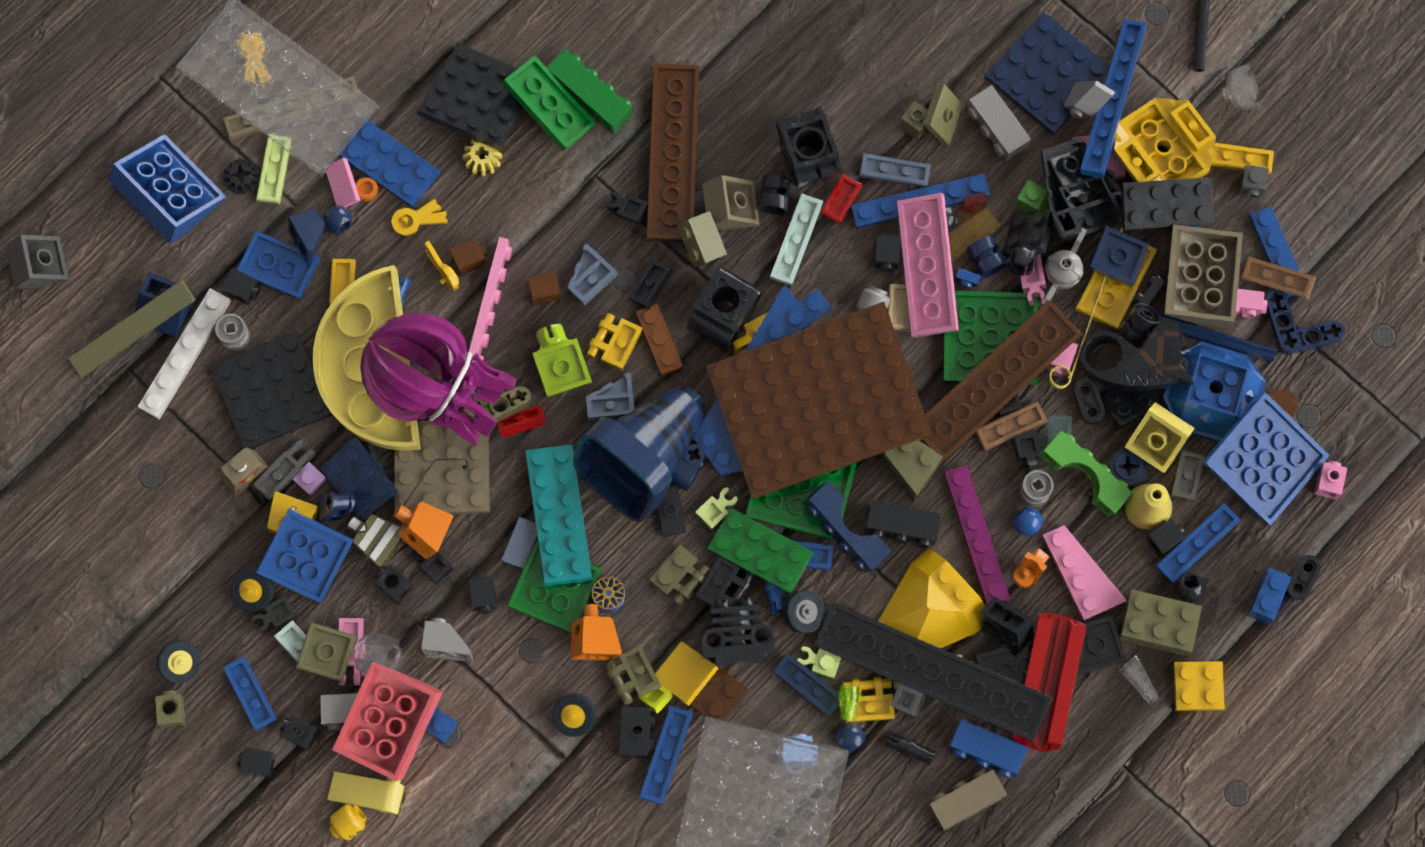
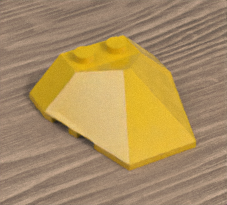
[878,548,985,648]

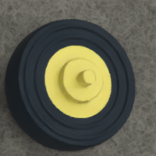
[157,640,201,684]

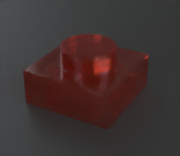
[961,192,988,214]

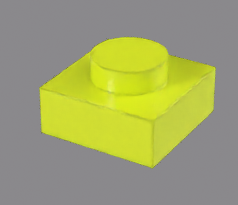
[638,685,673,714]

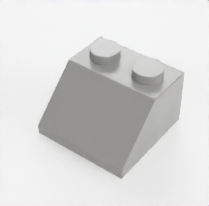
[422,618,473,662]

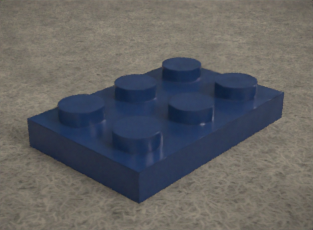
[320,438,399,522]

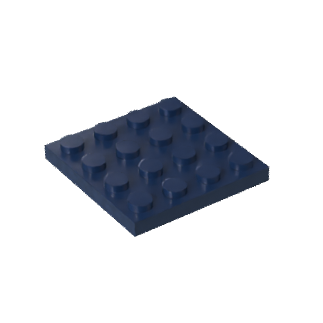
[984,12,1110,135]

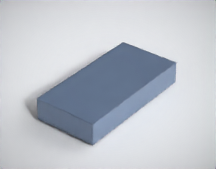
[502,517,538,570]

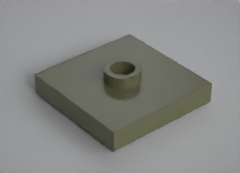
[923,83,963,146]
[296,622,357,683]

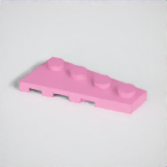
[1042,525,1127,621]

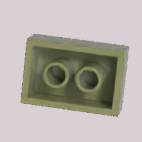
[1119,590,1202,657]

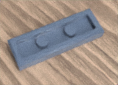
[859,153,931,188]

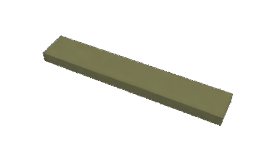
[68,280,196,378]

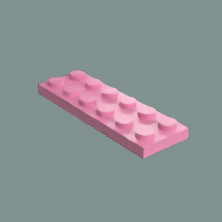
[897,193,959,338]

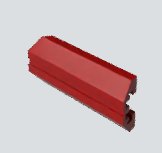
[1013,613,1086,752]

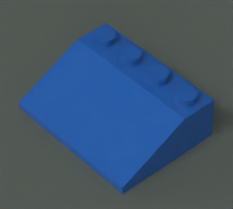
[108,134,226,243]

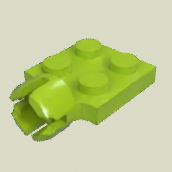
[532,324,592,398]

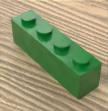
[546,49,632,134]

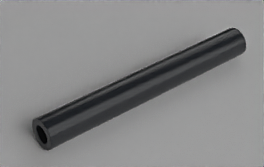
[1193,0,1210,72]

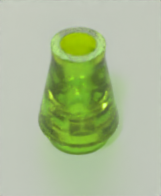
[838,685,862,720]

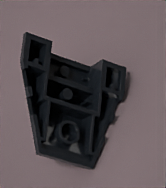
[1040,138,1122,242]

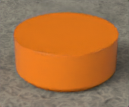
[355,177,378,202]

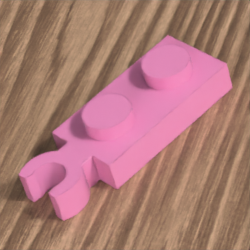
[1020,254,1047,306]

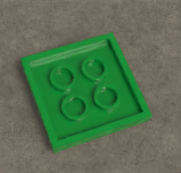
[508,541,602,634]

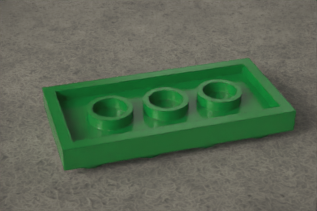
[501,55,596,152]
[707,508,814,594]

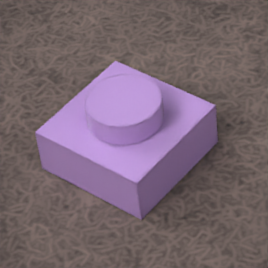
[293,462,327,496]

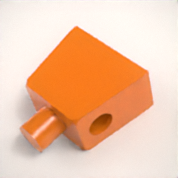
[393,501,453,559]
[570,604,622,661]

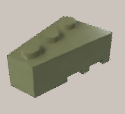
[879,440,943,501]

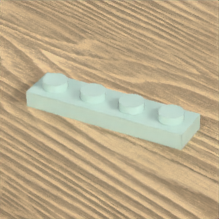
[770,194,823,287]

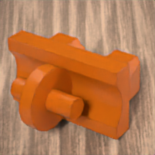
[1012,548,1049,589]

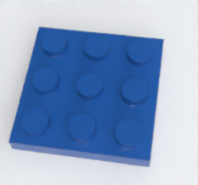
[256,508,353,603]

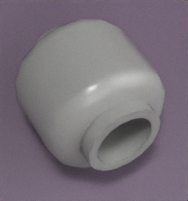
[856,286,890,311]

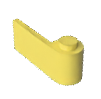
[327,771,404,815]

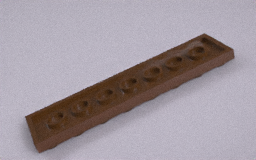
[647,64,700,242]
[922,300,1082,462]

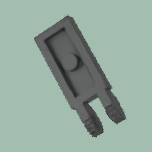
[253,440,315,502]

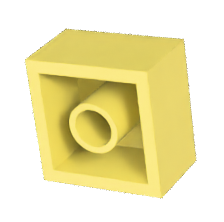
[1125,402,1195,473]

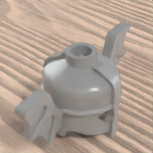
[1044,228,1087,303]

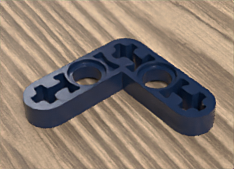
[1264,289,1345,355]

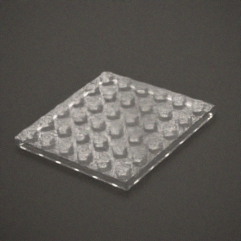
[676,716,849,847]

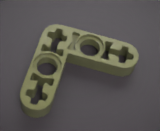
[465,386,531,422]

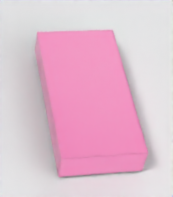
[325,158,360,208]

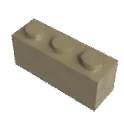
[928,769,1007,832]

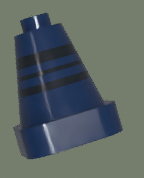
[573,387,704,522]

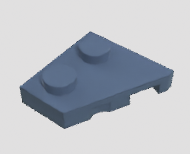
[567,243,618,306]
[586,373,634,422]

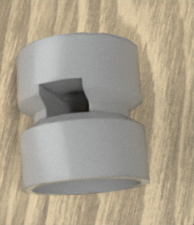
[215,313,250,351]
[1019,470,1053,507]

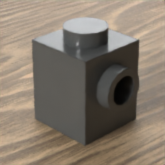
[1238,164,1269,199]

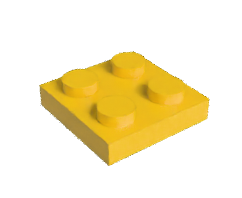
[1173,662,1225,711]

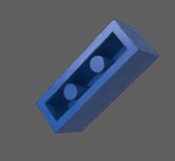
[948,719,1028,778]

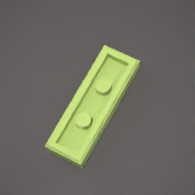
[256,135,292,205]

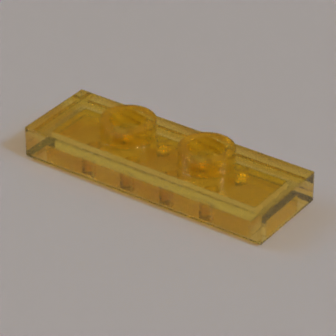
[948,208,1001,262]

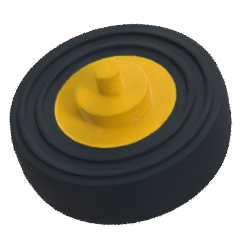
[231,568,274,611]
[552,693,596,737]

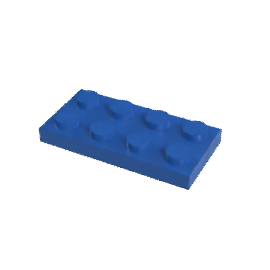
[338,119,440,208]

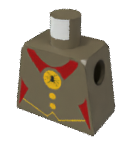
[220,447,269,498]

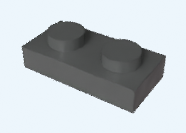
[1171,450,1205,502]

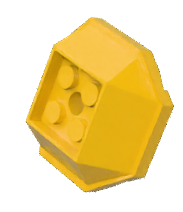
[1113,98,1216,182]

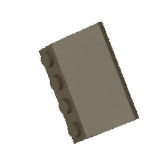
[1164,225,1243,329]

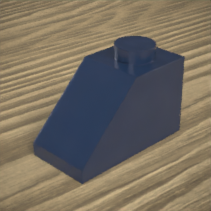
[288,209,326,265]

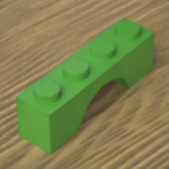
[1038,430,1132,518]

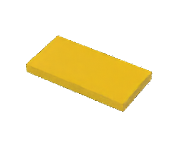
[1075,229,1157,331]

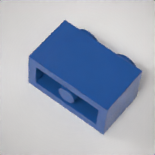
[1247,568,1291,625]

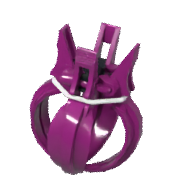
[360,313,516,446]

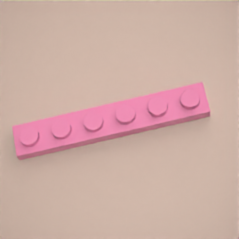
[469,237,512,361]

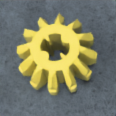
[463,139,502,177]

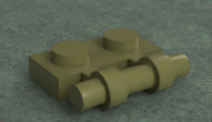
[649,544,710,606]
[605,645,661,705]

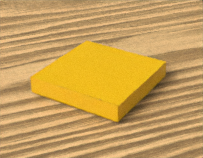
[655,641,719,706]

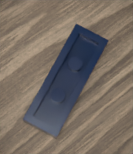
[773,653,844,718]

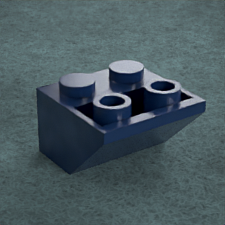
[135,272,195,338]

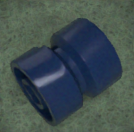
[966,235,1007,278]

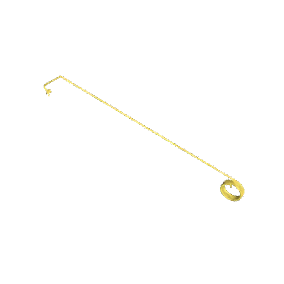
[1049,228,1123,389]

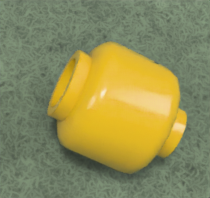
[329,804,366,841]

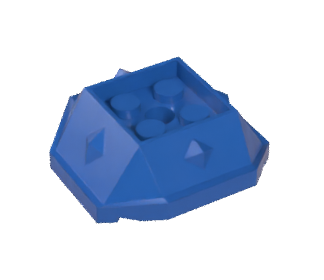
[1162,342,1266,443]

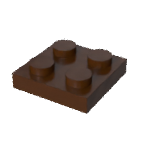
[690,660,748,728]

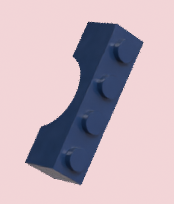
[802,481,892,573]

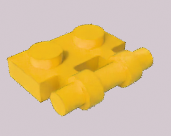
[587,313,643,371]
[843,677,895,723]

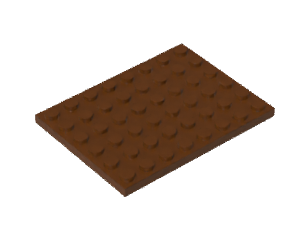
[706,301,932,499]

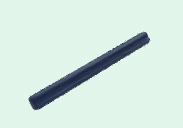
[1156,314,1277,362]

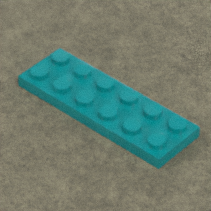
[525,444,592,586]

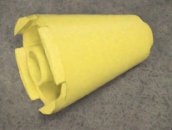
[1125,484,1172,530]

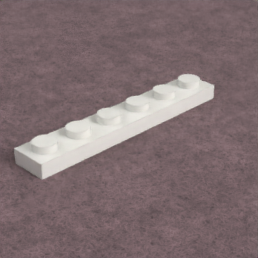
[138,288,231,420]

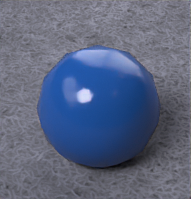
[1012,506,1043,536]

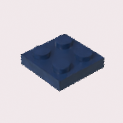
[1088,226,1149,287]

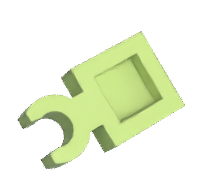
[695,488,738,530]
[798,646,841,680]

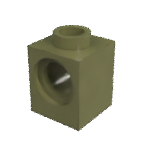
[899,101,928,140]
[155,691,185,728]

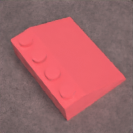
[332,662,443,781]

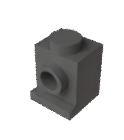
[890,684,926,717]

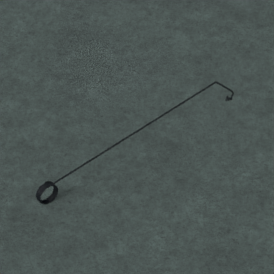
[321,458,469,629]

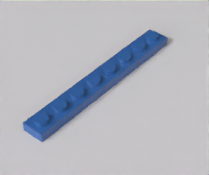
[1080,19,1147,178]

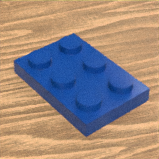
[237,231,320,301]

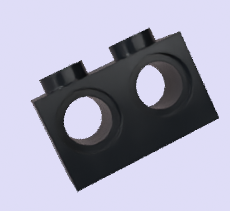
[979,597,1034,652]

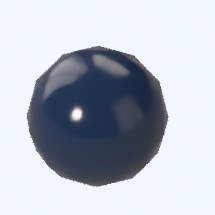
[323,205,352,235]
[835,723,865,754]

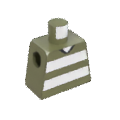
[347,514,404,570]

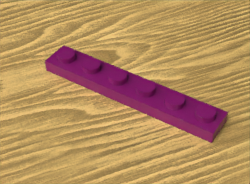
[944,465,1010,605]

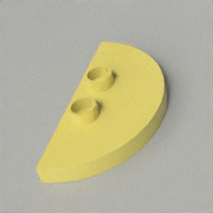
[313,265,421,451]

